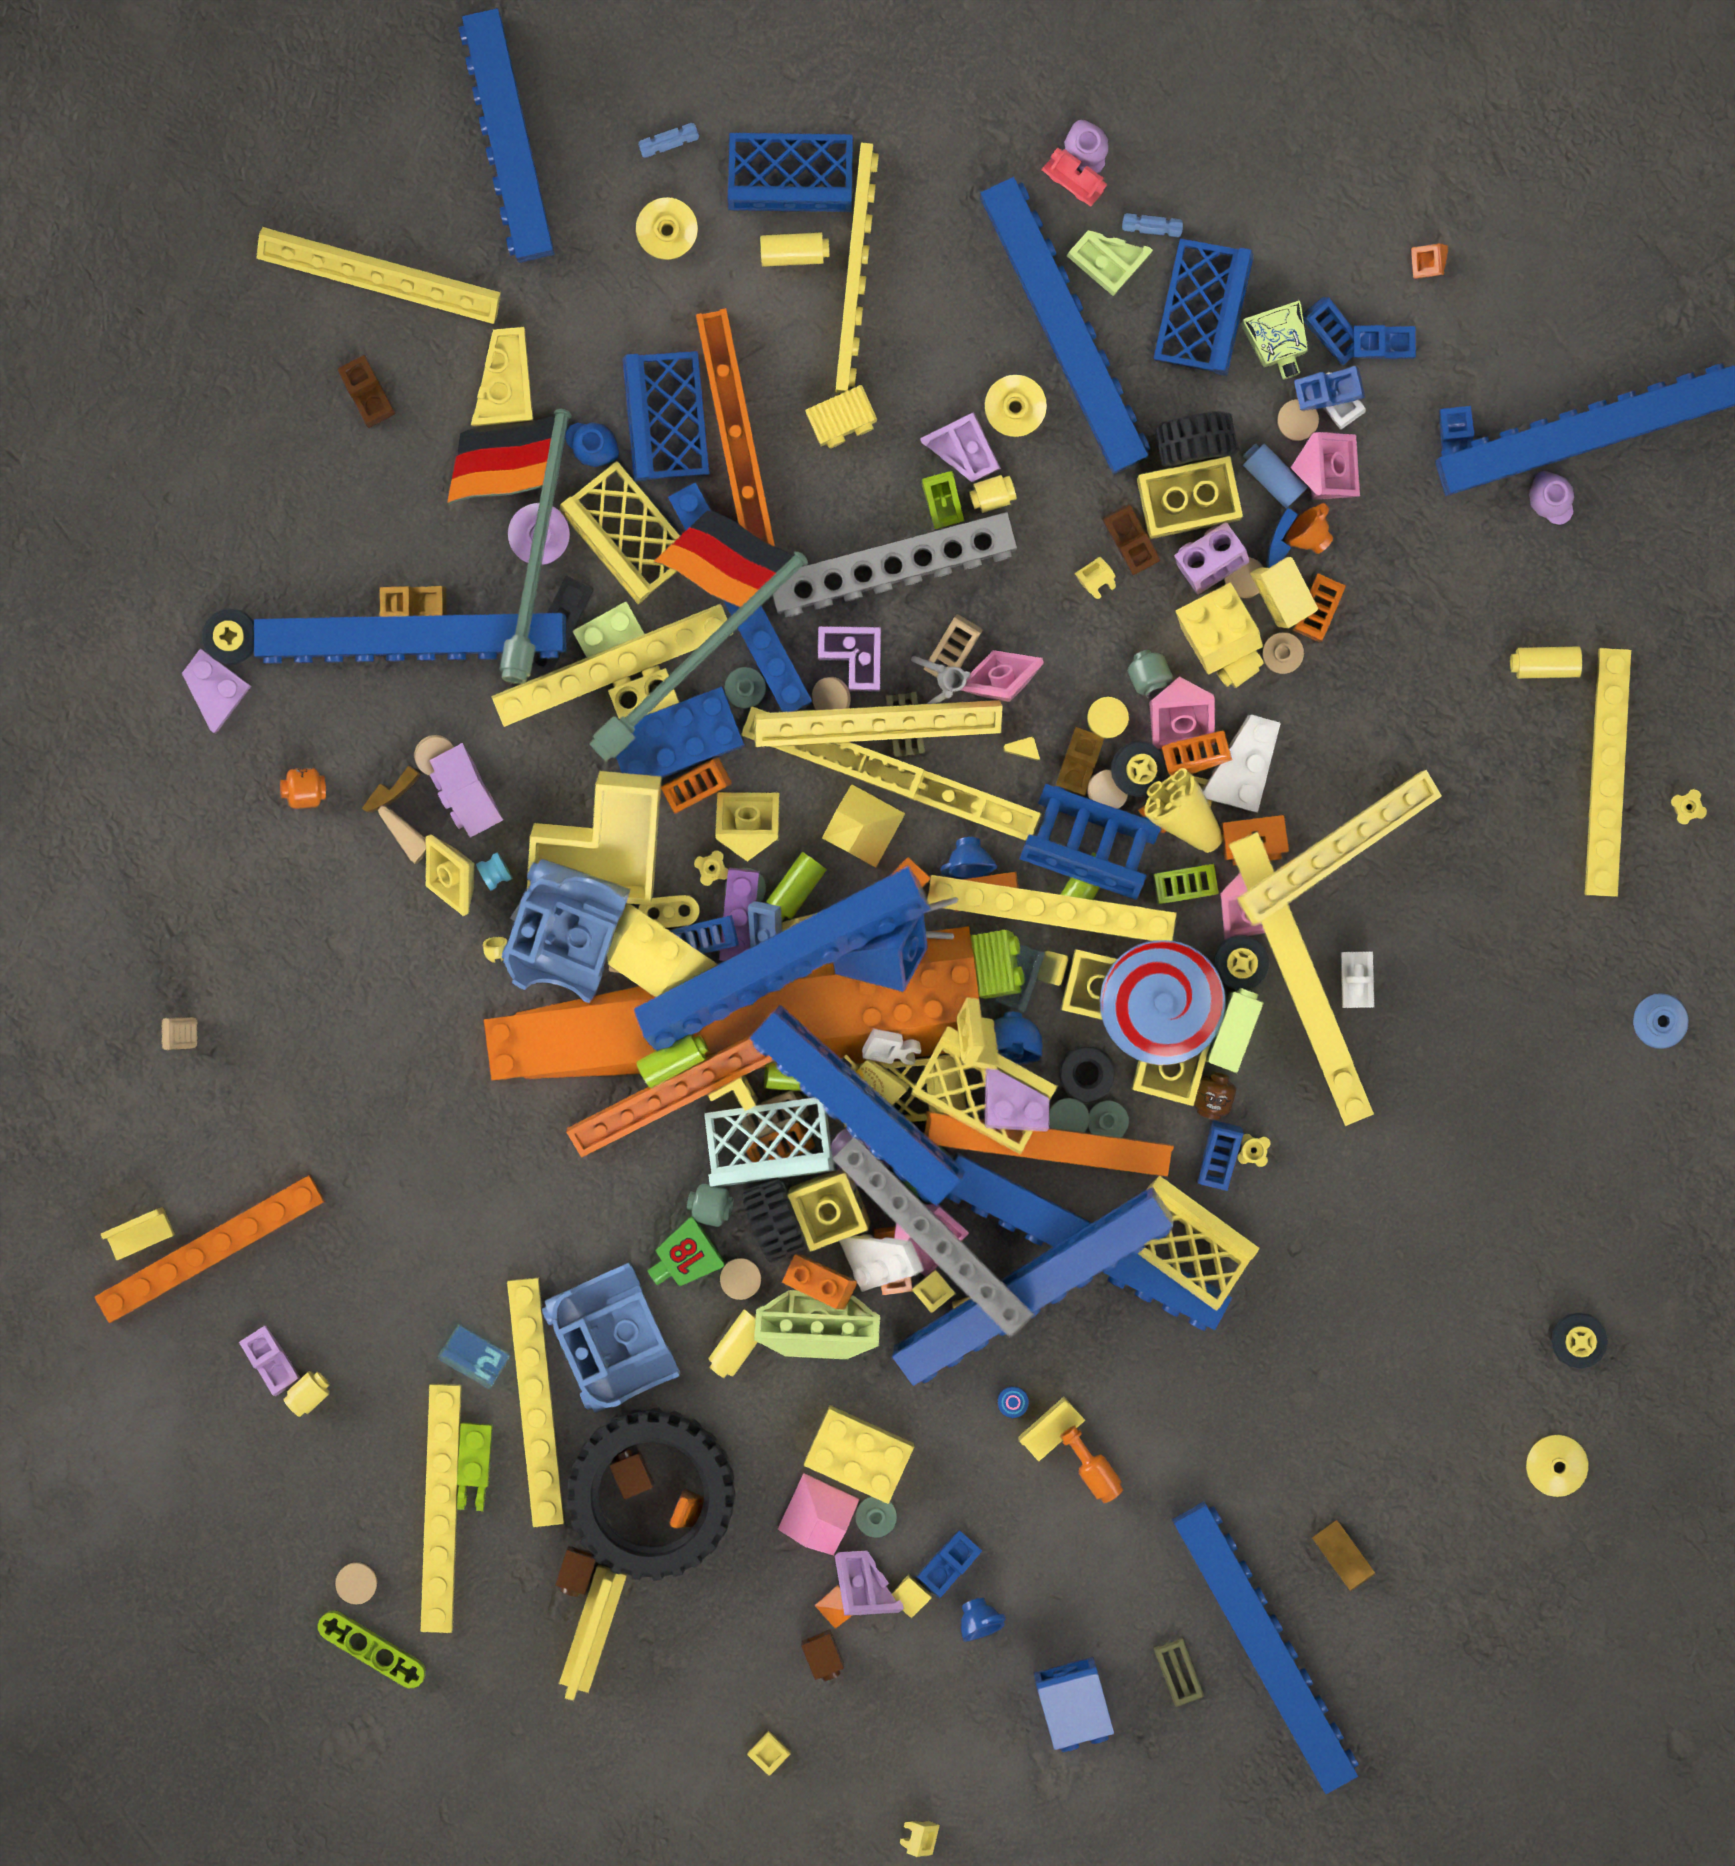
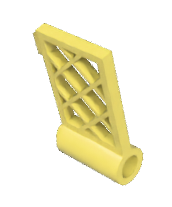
[844,1055,967,1127]

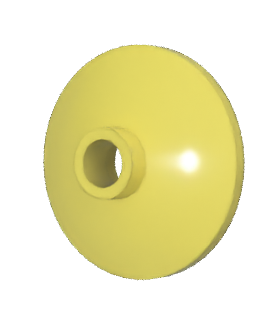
[636,197,698,260]
[985,375,1047,437]
[1526,1435,1588,1497]

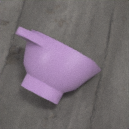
[1065,120,1108,174]
[1529,471,1574,525]

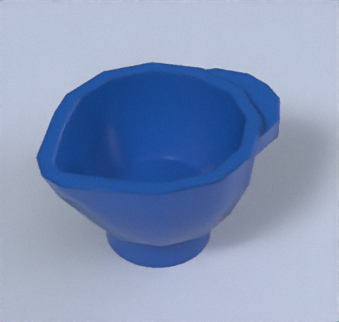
[565,422,619,467]
[940,837,997,879]
[961,1598,1006,1642]

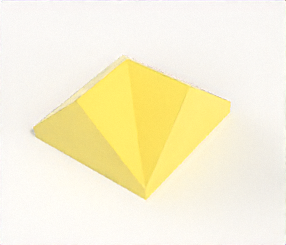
[822,784,905,868]
[716,793,779,862]
[426,835,474,916]

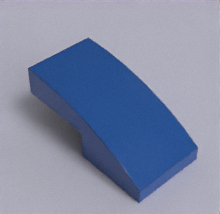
[1354,325,1416,359]
[1294,366,1365,411]
[1439,406,1474,451]
[1266,508,1298,568]
[916,1530,982,1598]

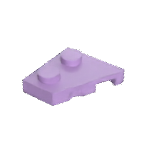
[920,413,1001,482]
[182,649,251,734]
[985,1068,1049,1131]
[835,1551,904,1616]

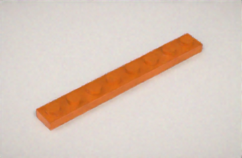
[566,1033,773,1158]
[94,1175,325,1324]

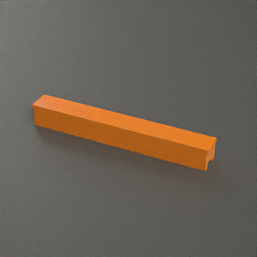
[696,308,775,547]
[925,1111,1174,1177]

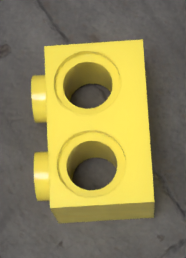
[608,665,680,719]

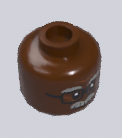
[1194,1071,1237,1120]

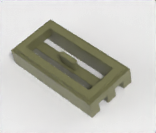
[886,692,925,758]
[1154,1637,1204,1707]

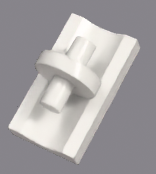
[1341,952,1374,1008]

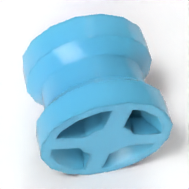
[476,852,513,891]

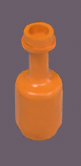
[1060,1426,1123,1503]

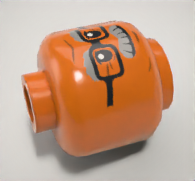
[280,768,326,809]

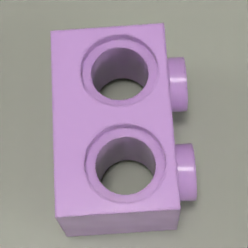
[1174,522,1250,595]

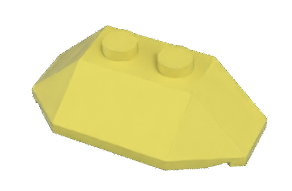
[607,903,718,997]

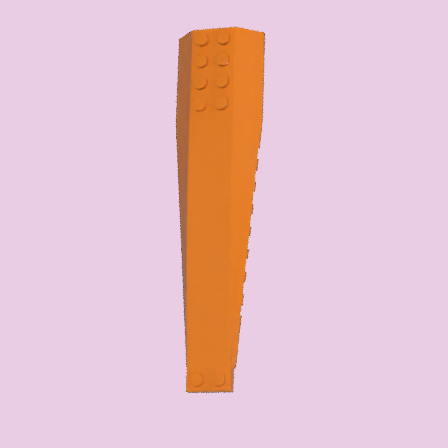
[484,927,981,1081]

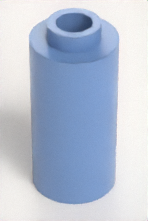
[1242,443,1308,509]

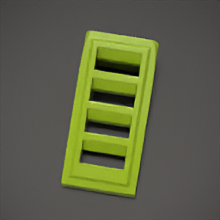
[1153,864,1219,904]

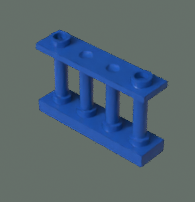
[1019,784,1161,900]

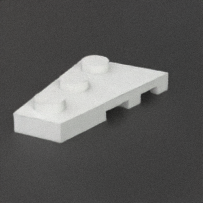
[1202,715,1280,812]
[840,1234,924,1292]

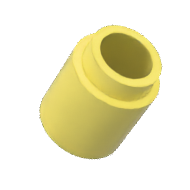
[969,475,1017,513]
[1216,651,1264,688]
[283,1371,330,1417]

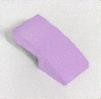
[239,1326,301,1396]

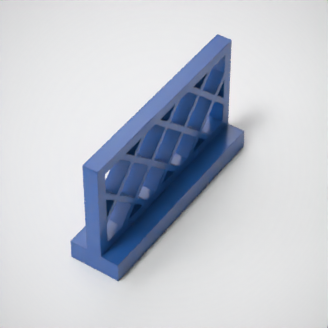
[728,133,853,212]
[1154,238,1254,376]
[622,351,709,482]

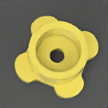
[1671,789,1707,824]
[694,851,728,886]
[1237,1134,1270,1167]

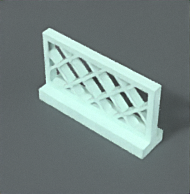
[704,1098,837,1187]

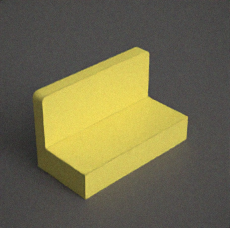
[1250,557,1318,628]
[957,997,999,1070]
[708,1075,758,1111]
[101,1207,175,1260]
[1018,1397,1085,1461]

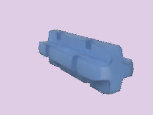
[639,123,699,157]
[1122,213,1183,237]

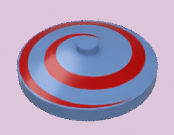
[1100,940,1225,1065]

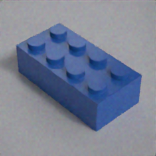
[616,687,745,778]

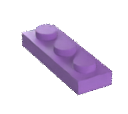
[719,868,760,961]

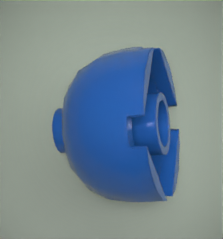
[993,1012,1042,1064]

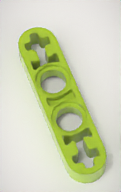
[318,1610,426,1688]

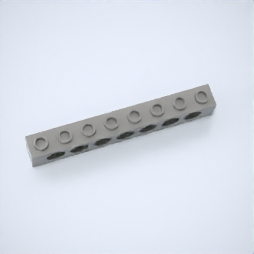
[773,512,1017,618]
[833,1138,1034,1337]

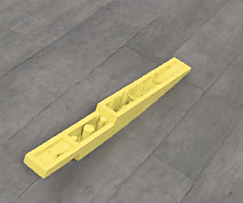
[741,707,1042,841]
[1229,832,1374,1126]

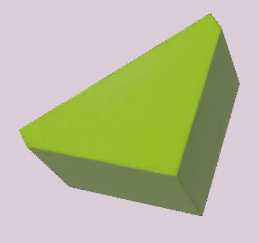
[922,471,964,529]

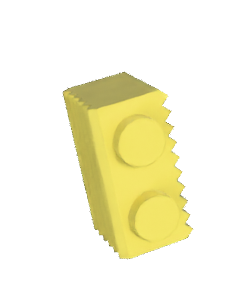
[805,385,877,449]

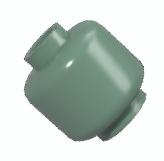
[1128,650,1173,698]
[687,1184,734,1227]

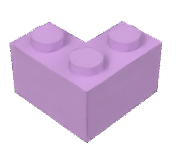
[818,627,881,692]
[430,743,503,837]

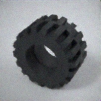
[1155,411,1238,468]
[742,1178,807,1264]

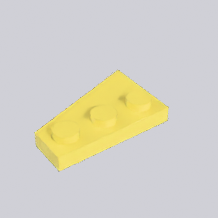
[471,327,533,426]

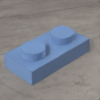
[748,901,782,948]

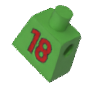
[647,1216,726,1286]

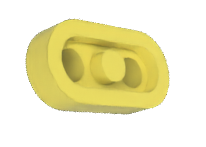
[638,895,700,928]

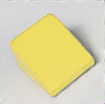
[1003,737,1040,761]
[1037,951,1069,986]
[891,1574,932,1618]

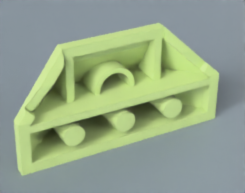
[754,1290,880,1359]

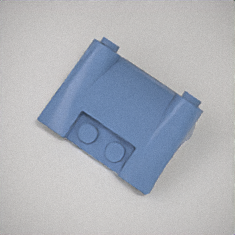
[502,859,631,1003]
[542,1262,681,1413]

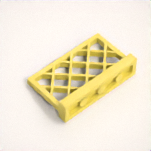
[559,461,680,604]
[911,1026,1057,1154]
[1137,1175,1260,1311]
[559,1564,627,1701]

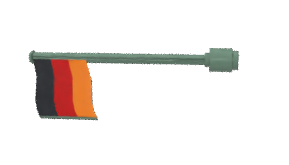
[447,409,572,684]
[589,510,808,762]

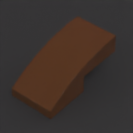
[337,355,395,428]
[1102,504,1160,575]

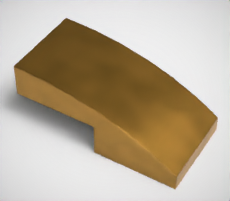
[380,586,447,617]
[1055,727,1104,797]
[362,766,422,813]
[1312,1520,1376,1592]

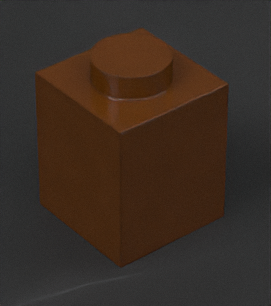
[610,1448,654,1500]
[555,1546,596,1597]
[801,1629,844,1681]

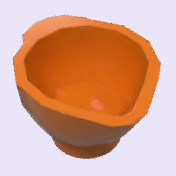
[1284,503,1333,554]

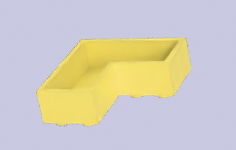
[527,771,661,905]

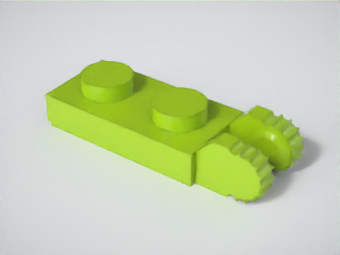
[456,1422,493,1511]

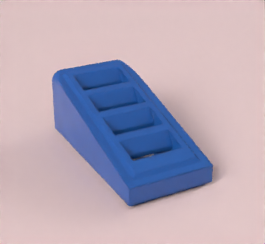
[1302,297,1354,365]
[670,915,739,954]
[1197,1120,1243,1191]

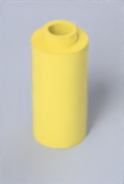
[760,232,829,267]
[1510,646,1582,679]
[708,1308,758,1378]

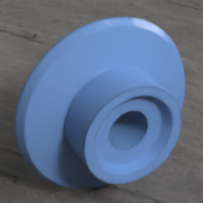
[1633,993,1689,1049]

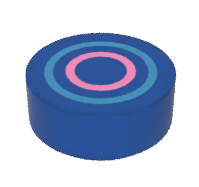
[997,1386,1029,1418]

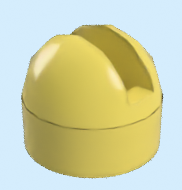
[483,937,507,963]

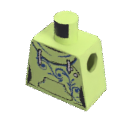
[1241,301,1307,380]

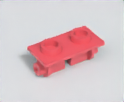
[1042,148,1108,207]

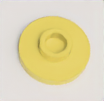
[1087,697,1129,738]

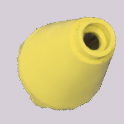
[1144,768,1223,853]

